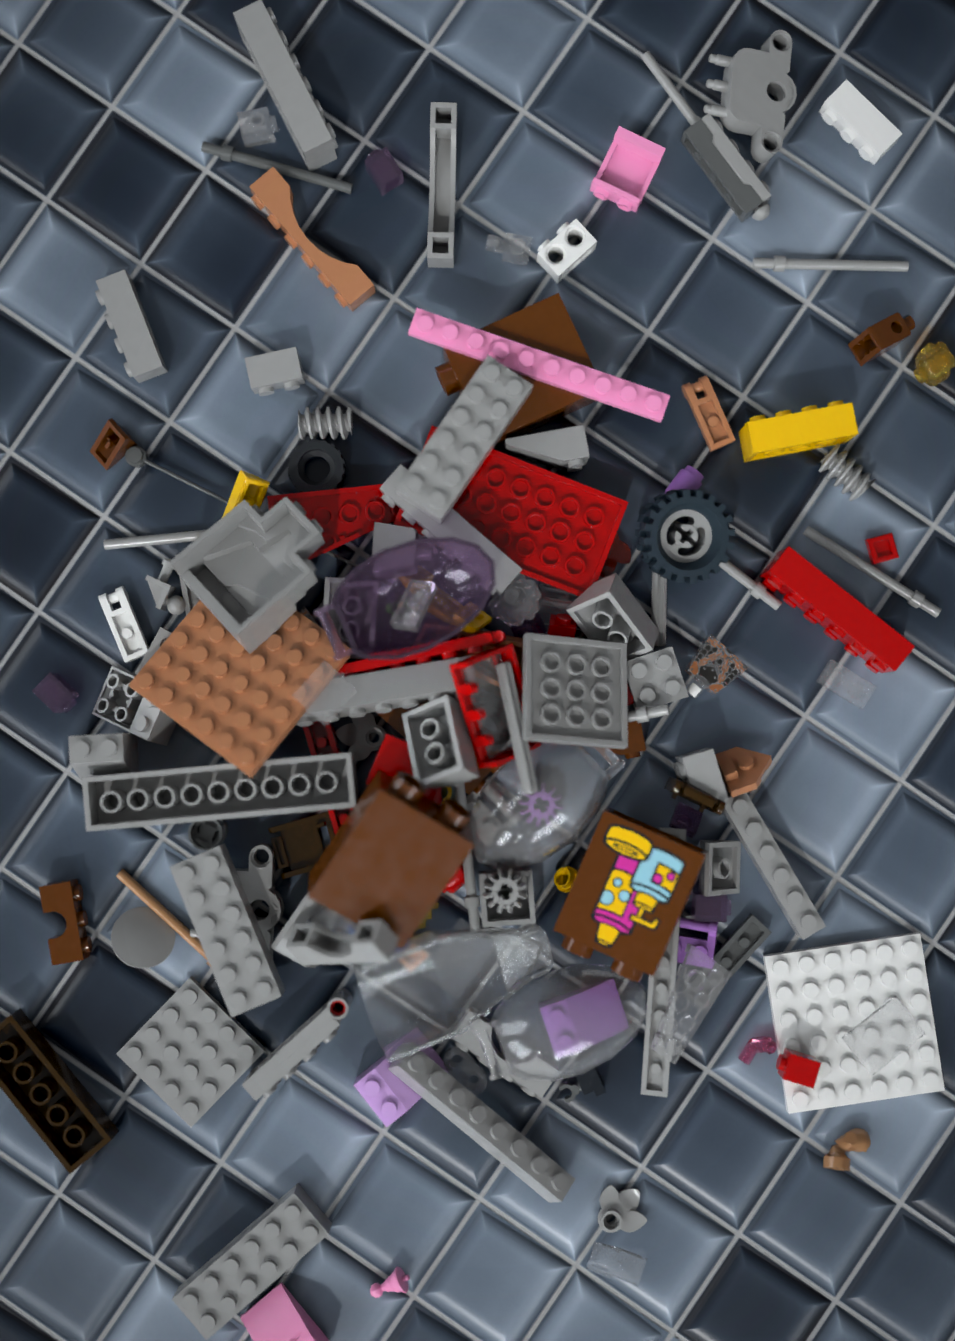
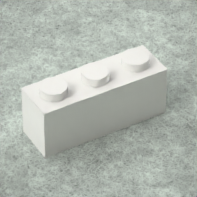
[819,79,903,165]

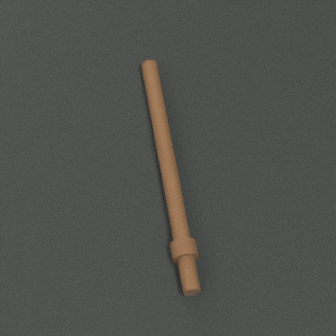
[116,869,210,966]

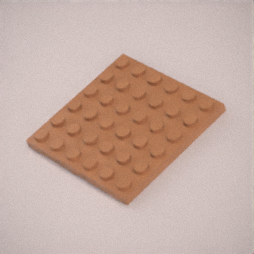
[128,600,353,779]

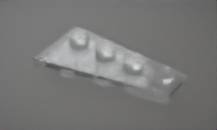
[651,943,732,1064]

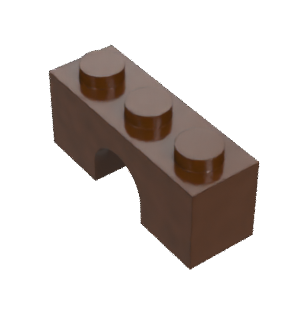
[39,879,92,966]

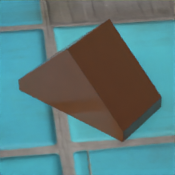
[90,418,138,470]

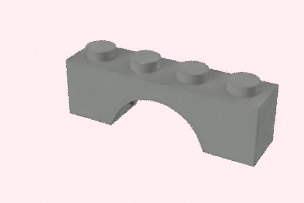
[286,919,399,965]
[453,1007,559,1098]

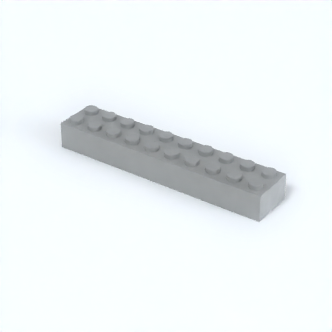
[82,752,359,832]

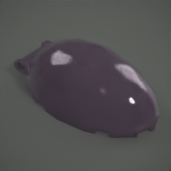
[314,537,496,662]

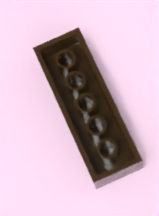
[0,1008,119,1174]

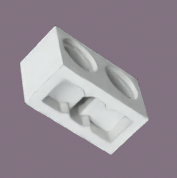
[537,219,597,284]

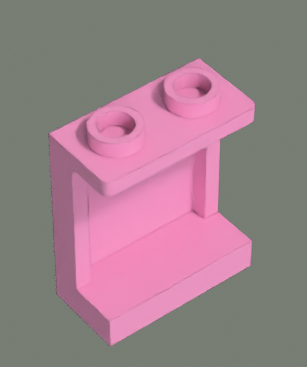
[590,126,666,213]

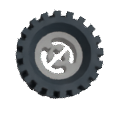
[635,489,736,584]

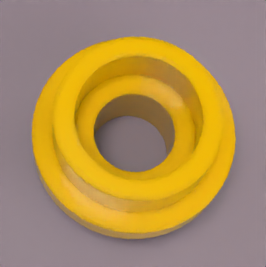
[554,866,578,893]

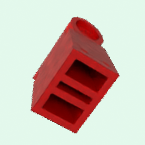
[365,733,443,805]

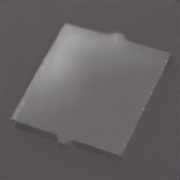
[292,661,357,726]

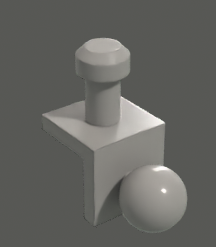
[145,558,186,615]

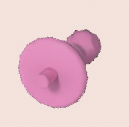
[370,1266,410,1298]

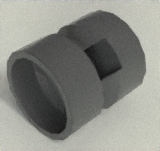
[188,819,229,851]

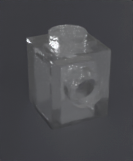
[237,107,279,148]

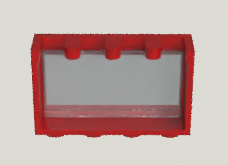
[449,643,542,768]

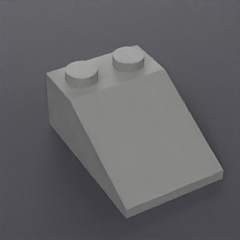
[504,425,590,472]

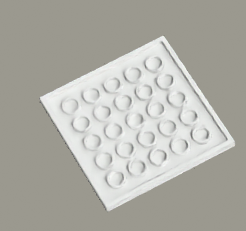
[763,932,945,1114]

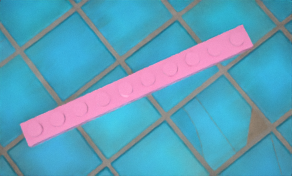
[408,308,670,423]

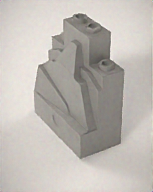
[170,497,325,654]

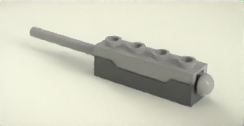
[641,51,771,222]

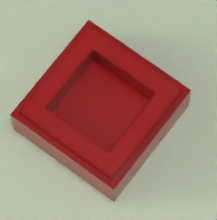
[865,533,899,565]

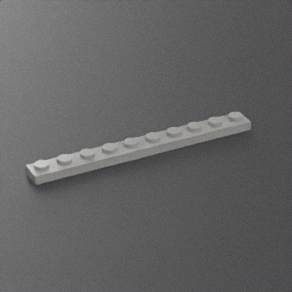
[641,827,687,1097]

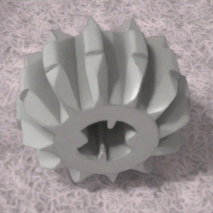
[482,867,527,913]

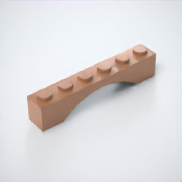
[249,167,376,312]

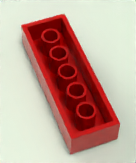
[759,546,915,673]

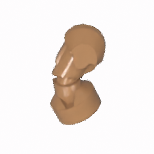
[823,1128,871,1171]

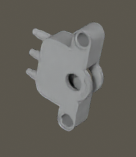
[703,30,797,163]
[190,843,284,959]

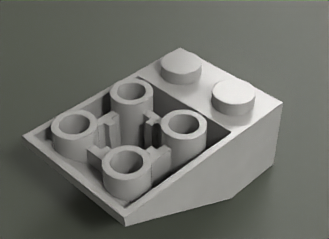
[92,666,177,746]

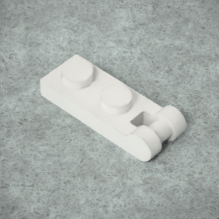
[98,586,149,663]

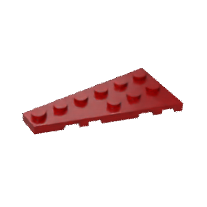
[267,484,399,560]

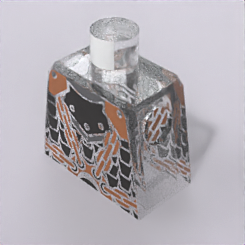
[685,634,749,699]

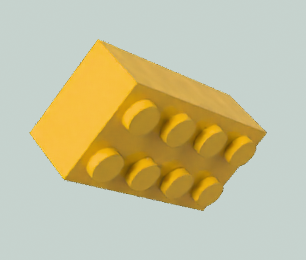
[738,400,859,462]

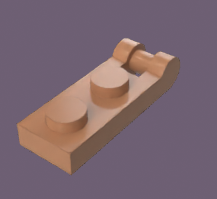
[681,375,736,452]

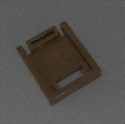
[664,777,726,815]
[268,811,335,879]

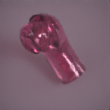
[738,1035,777,1065]

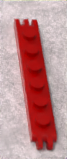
[333,631,506,679]

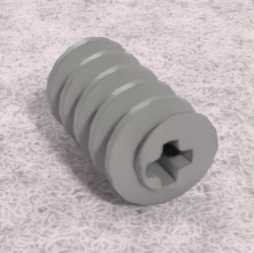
[298,406,353,440]
[819,443,876,501]

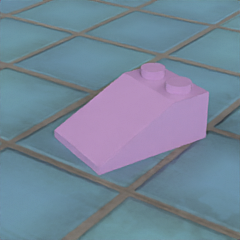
[354,1029,450,1127]

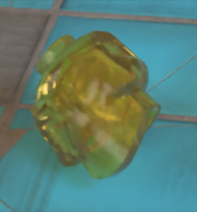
[914,341,955,386]

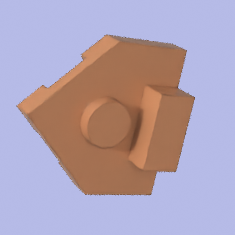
[715,747,772,798]

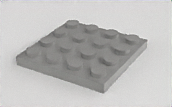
[522,633,628,749]
[116,976,266,1127]

